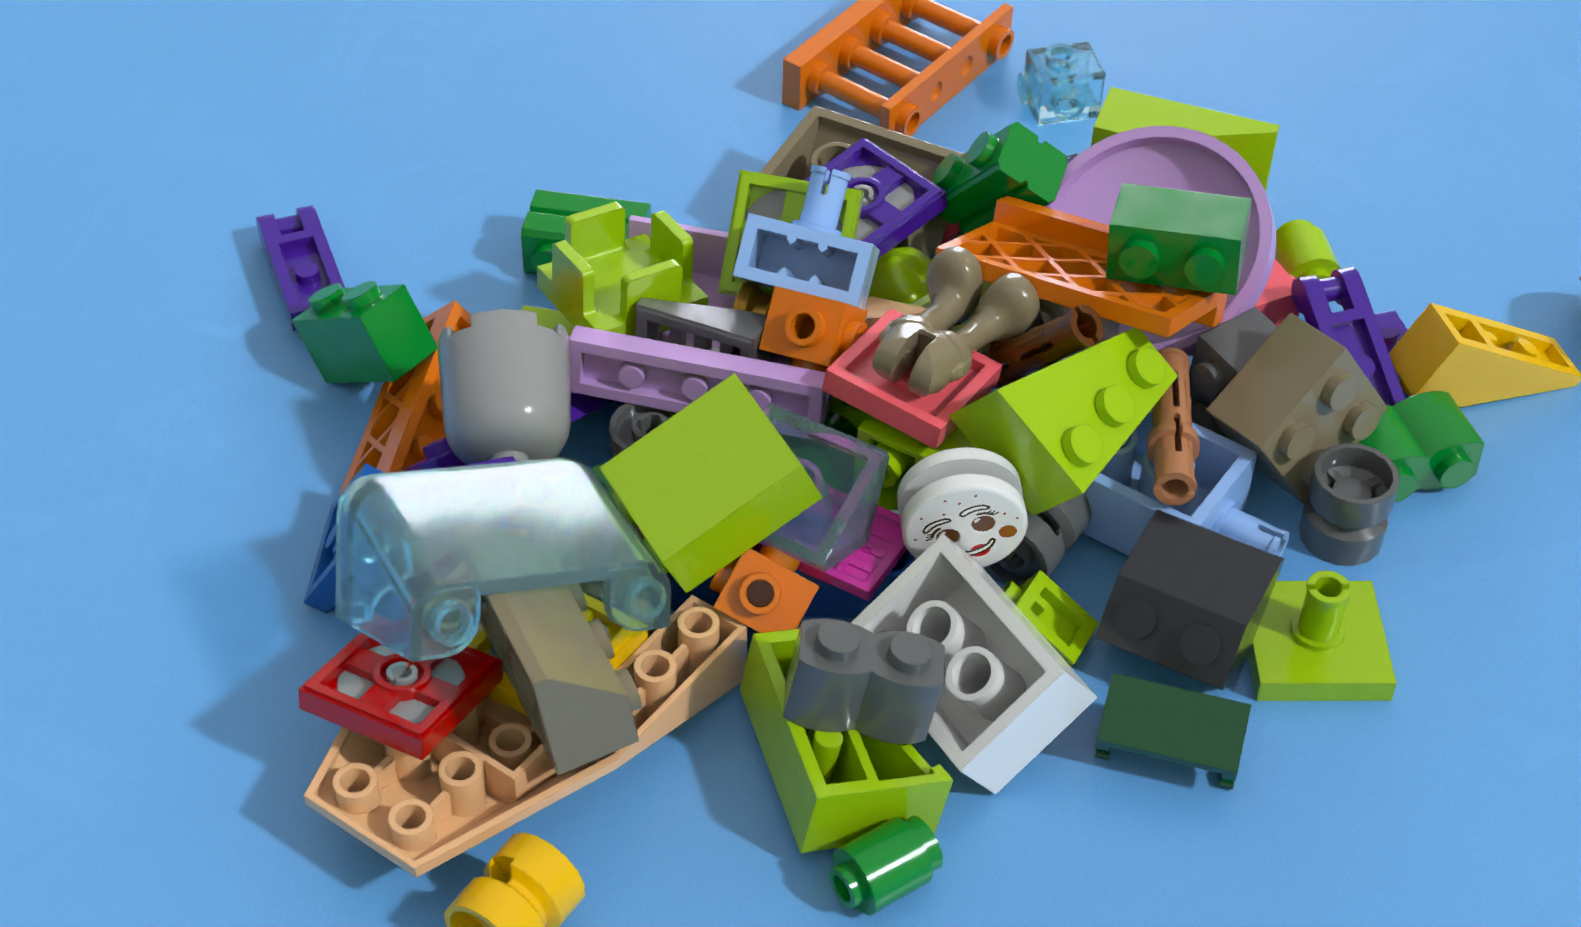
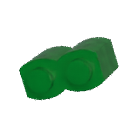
[1358,391,1484,502]

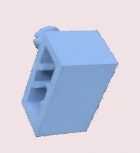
[733,165,880,310]

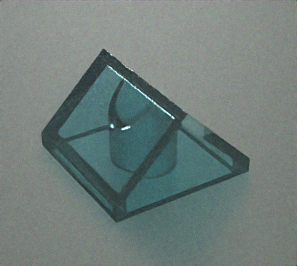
[759,403,890,572]

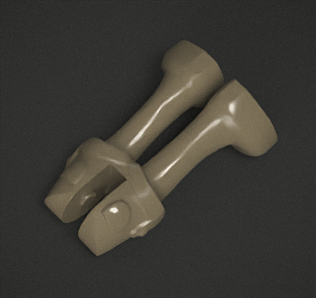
[872,246,1040,397]

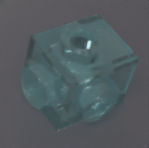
[1017,41,1106,126]

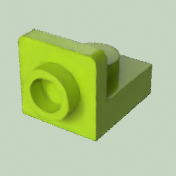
[1001,570,1099,667]

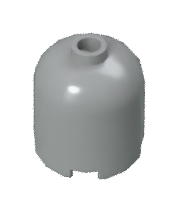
[438,309,571,476]

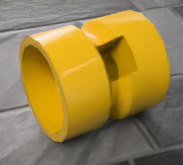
[444,832,585,927]

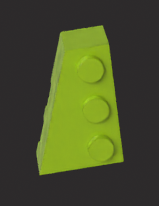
[948,328,1178,516]
[739,629,953,853]

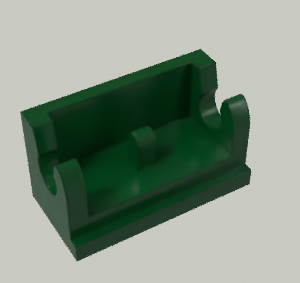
[1095,673,1252,789]

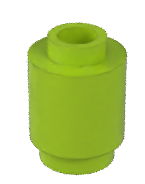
[1275,219,1341,279]

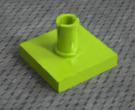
[1248,570,1397,701]

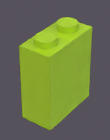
[599,373,823,593]

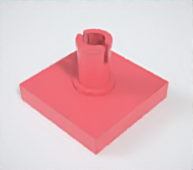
[822,308,1003,449]

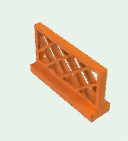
[935,196,1228,338]

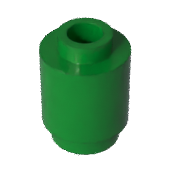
[829,816,943,915]

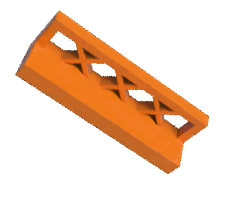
[339,300,471,495]

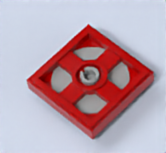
[298,612,503,761]

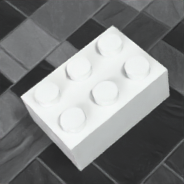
[851,534,1098,795]

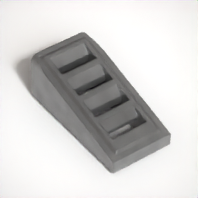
[635,297,771,362]

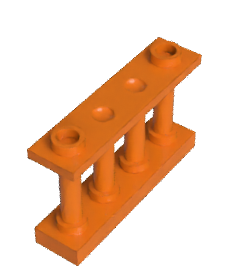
[782,0,1014,137]

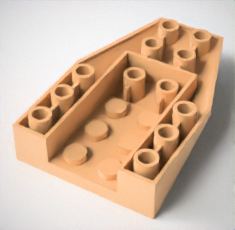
[304,504,747,878]

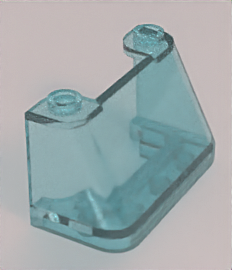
[335,458,671,662]

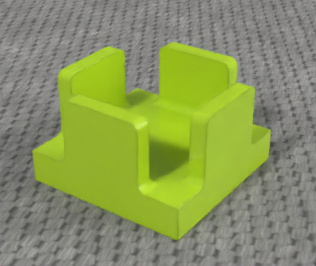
[537,202,708,336]

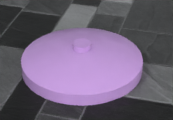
[1045,126,1276,356]

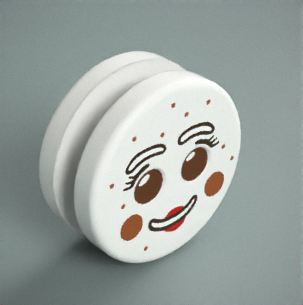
[897,447,1028,567]

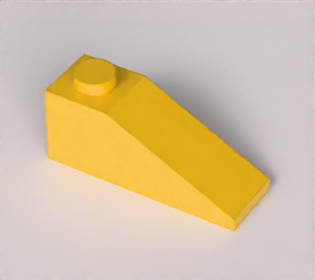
[1389,303,1581,407]

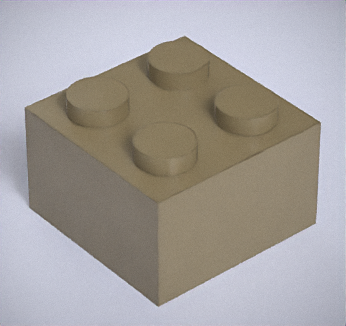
[1206,312,1388,504]

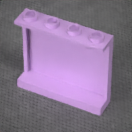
[569,215,833,440]

